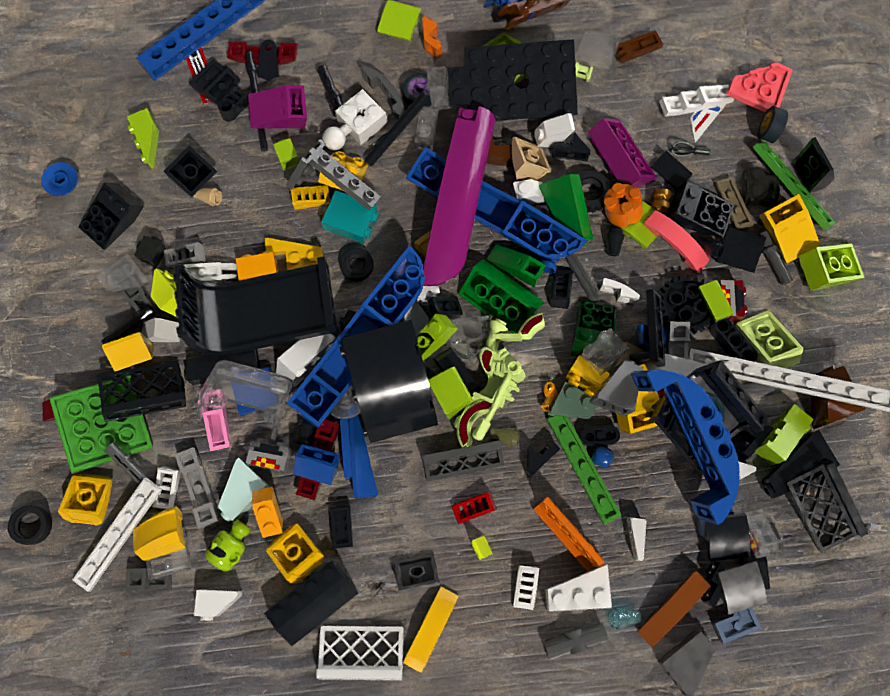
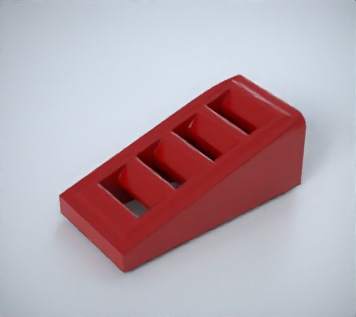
[451,491,497,524]

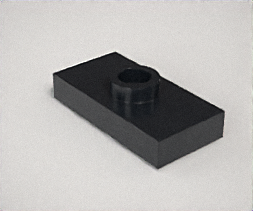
[330,506,353,549]

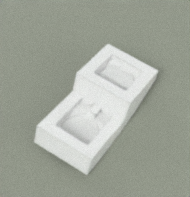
[599,278,640,304]

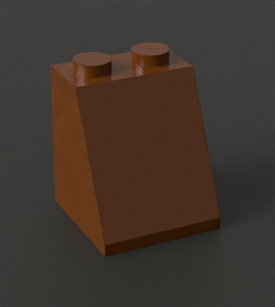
[811,365,866,430]

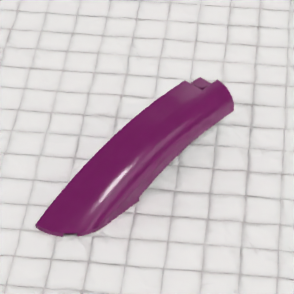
[423,106,495,286]

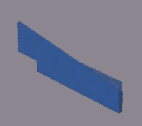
[340,404,378,499]

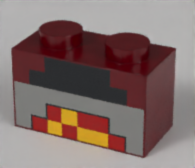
[718,280,747,322]

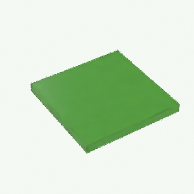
[49,375,153,474]

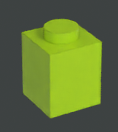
[273,138,299,171]

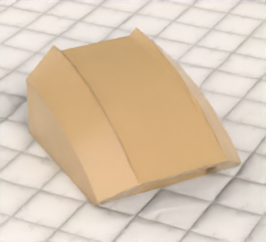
[512,137,552,182]

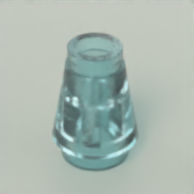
[608,608,641,629]

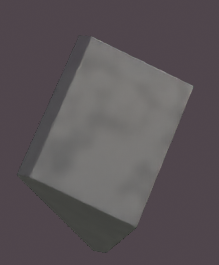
[394,553,440,594]

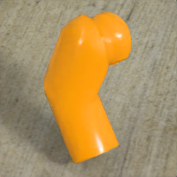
[541,382,558,412]

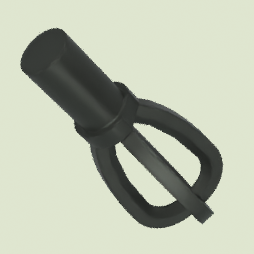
[671,140,710,157]

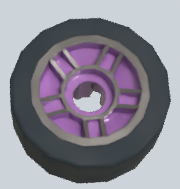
[403,73,437,109]

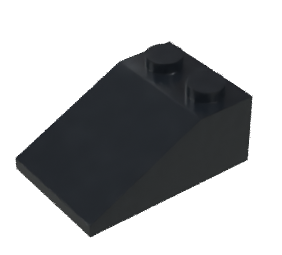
[791,137,834,193]

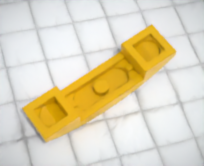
[403,587,459,673]

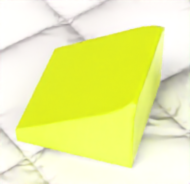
[471,536,492,560]

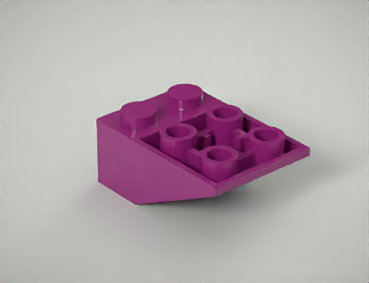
[248,85,307,129]

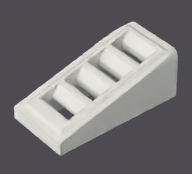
[152,466,181,509]
[627,518,646,561]
[513,565,539,610]

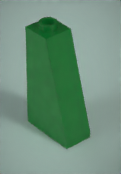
[539,174,593,246]

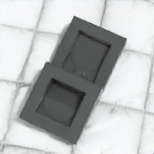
[126,567,173,590]

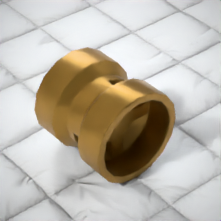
[651,188,671,213]

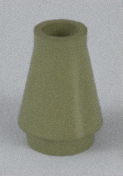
[490,428,520,447]

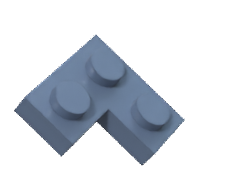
[713,607,762,644]

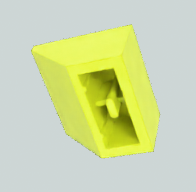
[151,268,178,316]

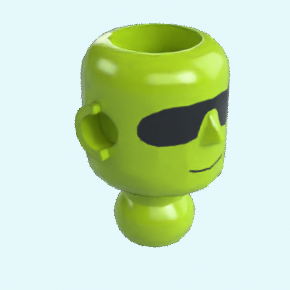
[205,520,251,571]

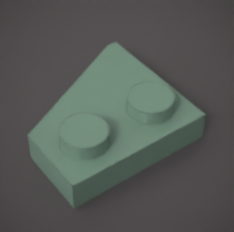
[548,382,596,419]

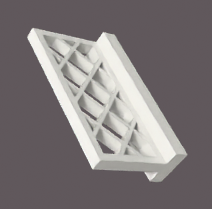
[316,626,403,680]

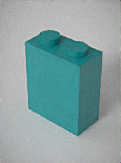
[321,190,379,244]

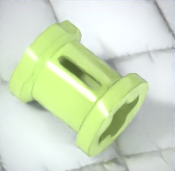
[575,62,593,82]

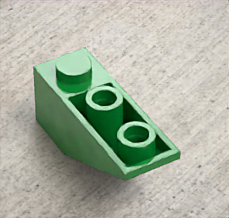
[486,245,546,288]

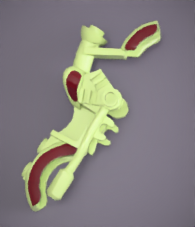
[454,313,545,448]

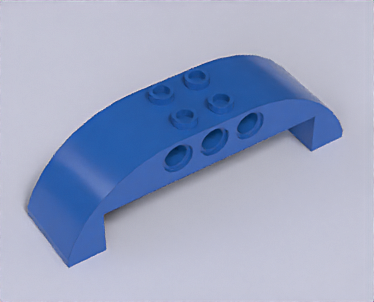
[631,370,740,525]

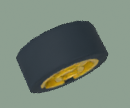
[758,106,788,143]

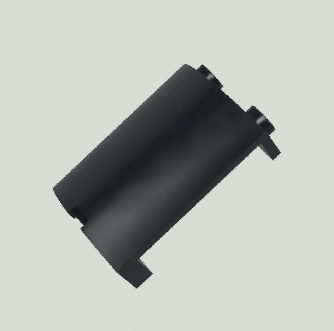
[340,320,438,443]

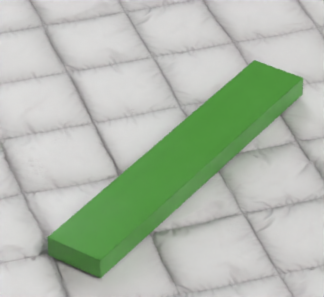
[753,141,835,230]
[546,415,622,525]

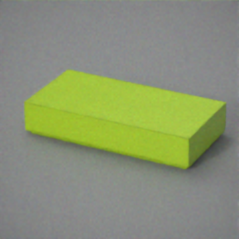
[698,280,734,322]

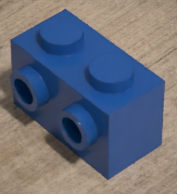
[293,444,340,485]

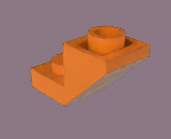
[422,16,442,60]

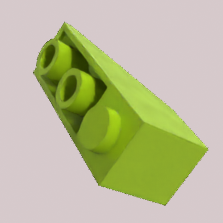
[127,108,159,169]
[416,314,458,361]

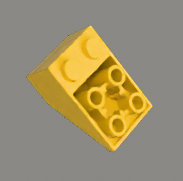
[759,194,821,264]
[609,363,660,434]

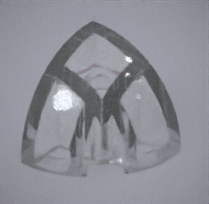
[446,315,492,359]

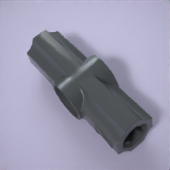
[543,622,608,660]

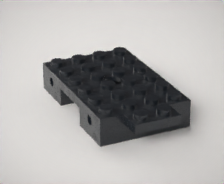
[447,39,578,122]

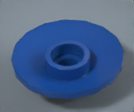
[41,162,78,196]

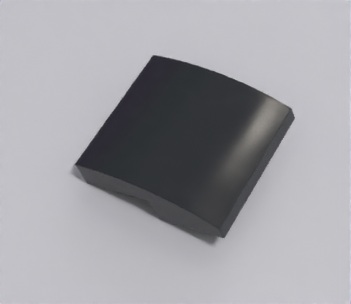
[189,59,240,105]
[717,227,766,273]
[705,513,751,562]

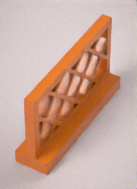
[533,496,604,572]

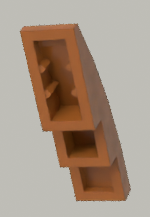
[637,570,711,647]

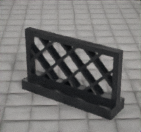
[97,360,186,422]
[785,458,868,553]

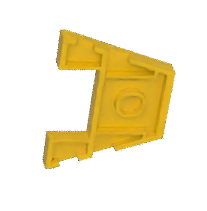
[265,238,323,270]

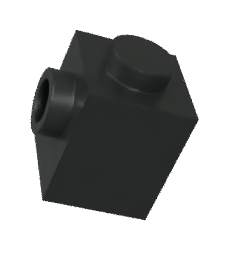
[134,236,167,268]

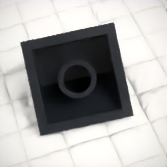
[163,145,217,198]

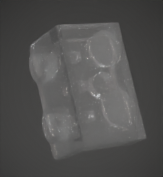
[581,328,629,376]

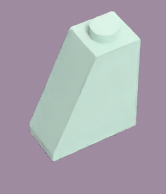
[218,458,270,522]

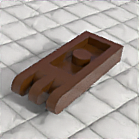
[613,30,663,64]

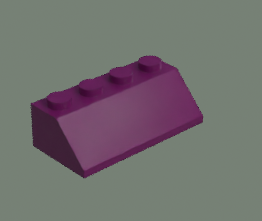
[588,118,657,188]

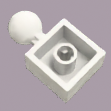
[322,89,387,150]

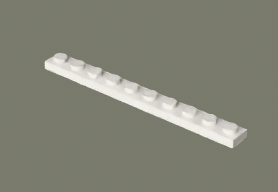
[688,349,890,412]

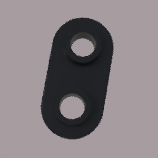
[580,425,620,447]

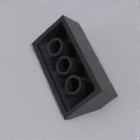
[264,560,358,646]

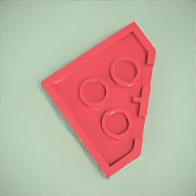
[726,62,793,113]

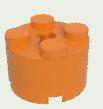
[604,183,643,228]

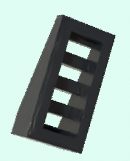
[550,268,573,309]

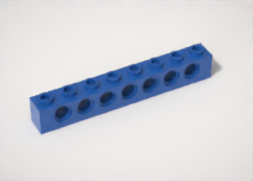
[136,0,264,81]

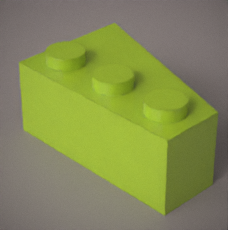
[755,404,814,466]

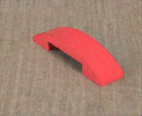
[643,210,710,274]

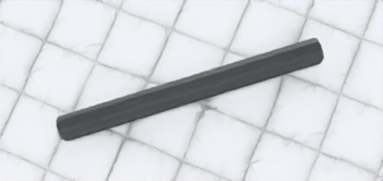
[538,205,600,301]

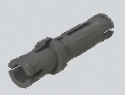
[759,231,793,286]
[104,442,156,485]

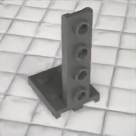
[286,139,381,210]

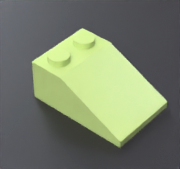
[736,310,804,369]

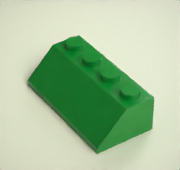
[458,259,544,334]

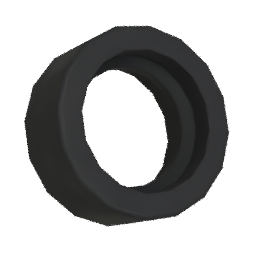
[8,506,52,545]

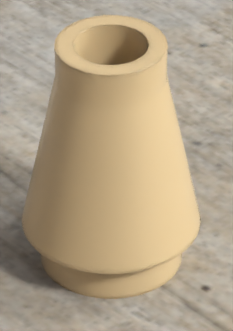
[193,188,222,206]

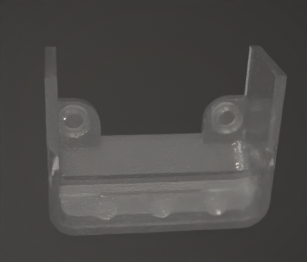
[196,360,293,440]

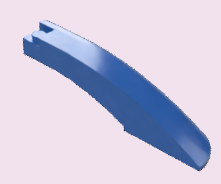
[406,147,587,259]
[287,246,425,428]

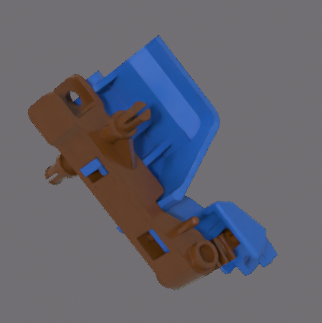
[483,0,571,30]

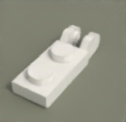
[184,262,237,283]

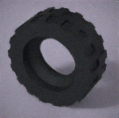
[579,170,610,213]

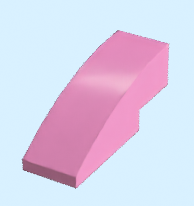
[200,389,231,451]

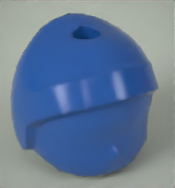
[592,446,614,468]

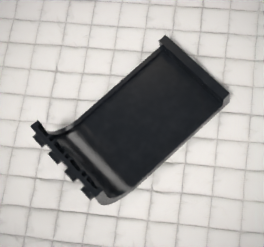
[173,256,338,355]

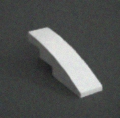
[659,85,734,117]

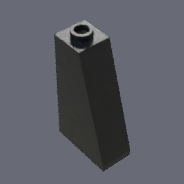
[184,349,261,386]
[761,430,840,499]

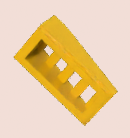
[290,186,331,210]

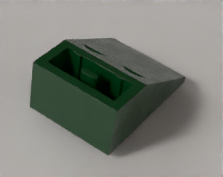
[571,300,617,363]

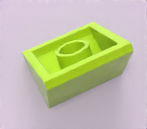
[428,367,473,420]

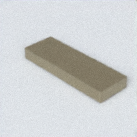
[713,176,754,230]

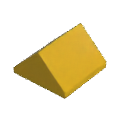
[102,332,154,372]

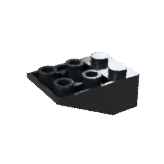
[667,181,734,238]
[78,183,144,250]

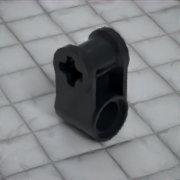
[218,86,249,122]

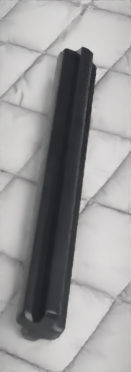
[365,92,430,166]

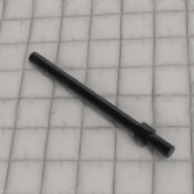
[245,51,268,151]

